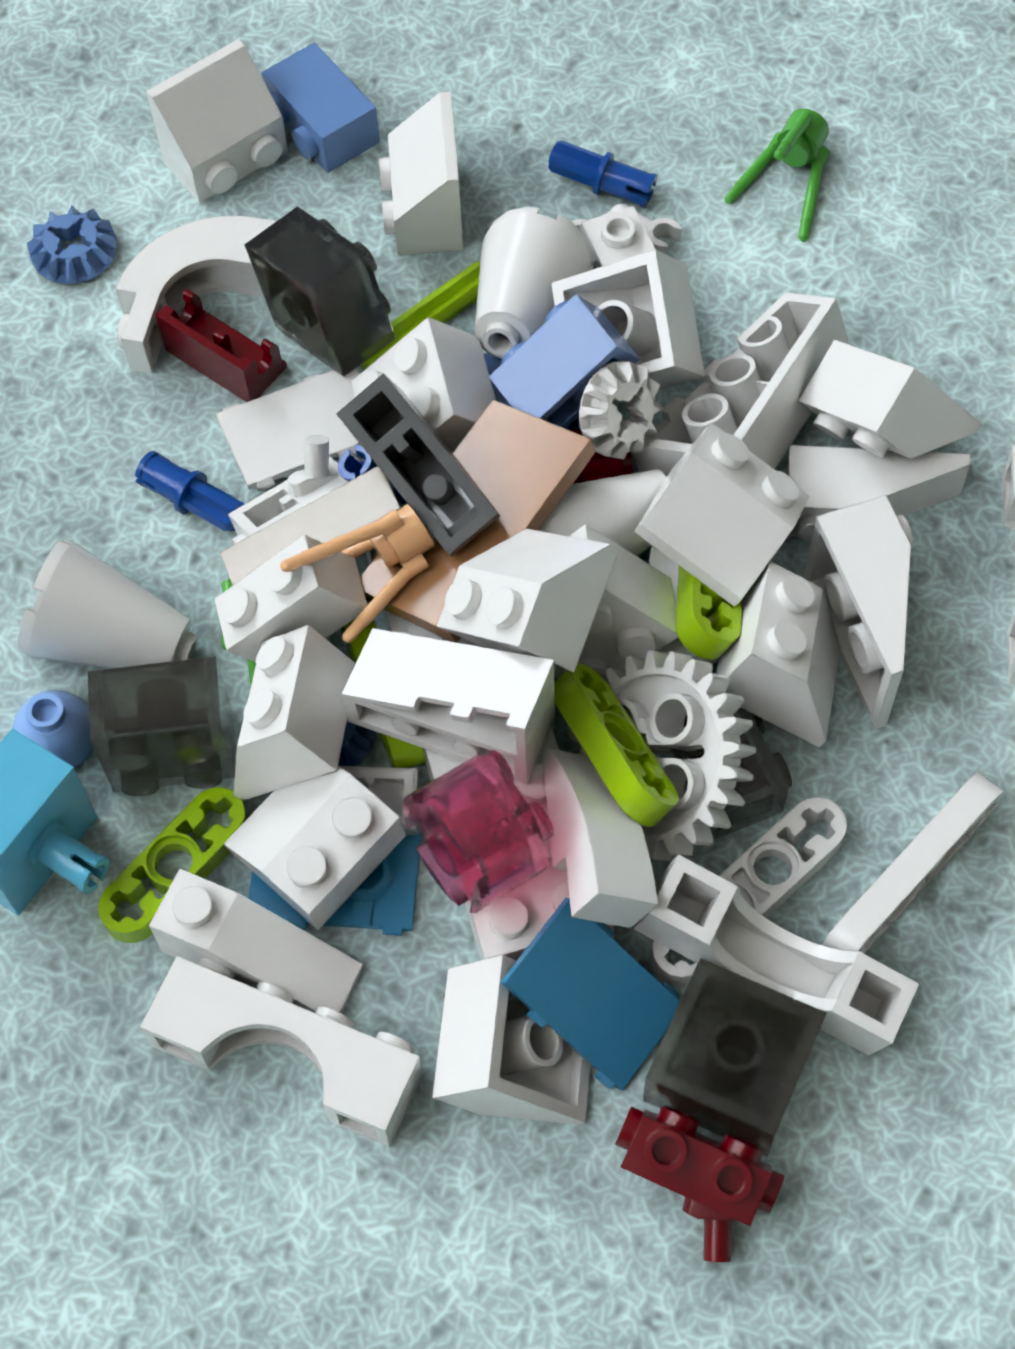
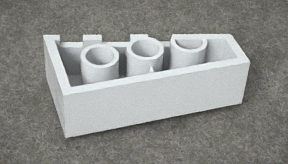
[631,293,850,477]

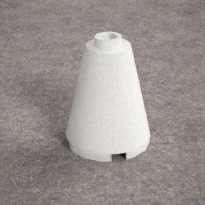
[475,206,593,359]
[539,469,667,557]
[18,540,198,676]

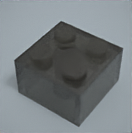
[244,206,395,377]
[88,656,236,796]
[643,958,827,1157]

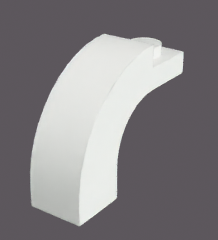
[115,216,282,374]

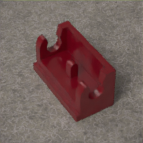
[156,289,287,402]

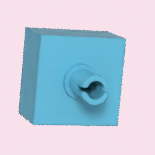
[0,728,110,916]

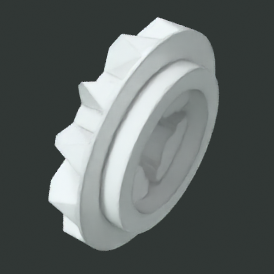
[579,361,664,459]

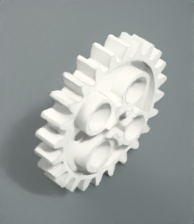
[569,650,756,861]

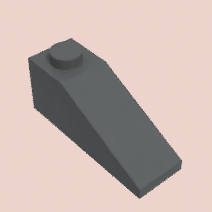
[336,373,500,557]

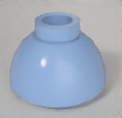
[12,690,99,768]

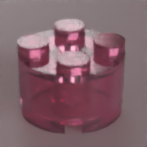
[402,750,554,914]

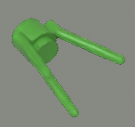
[725,109,830,242]

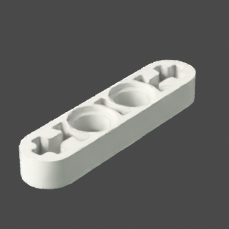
[822,772,1005,954]
[651,797,847,987]

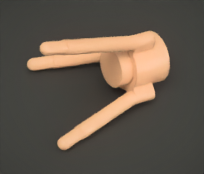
[280,504,435,643]

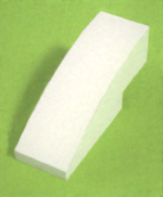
[543,748,658,928]

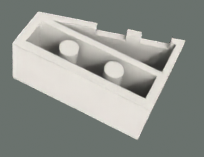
[342,628,555,784]

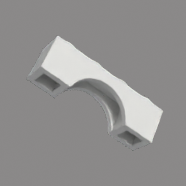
[634,854,919,1056]
[140,956,423,1147]

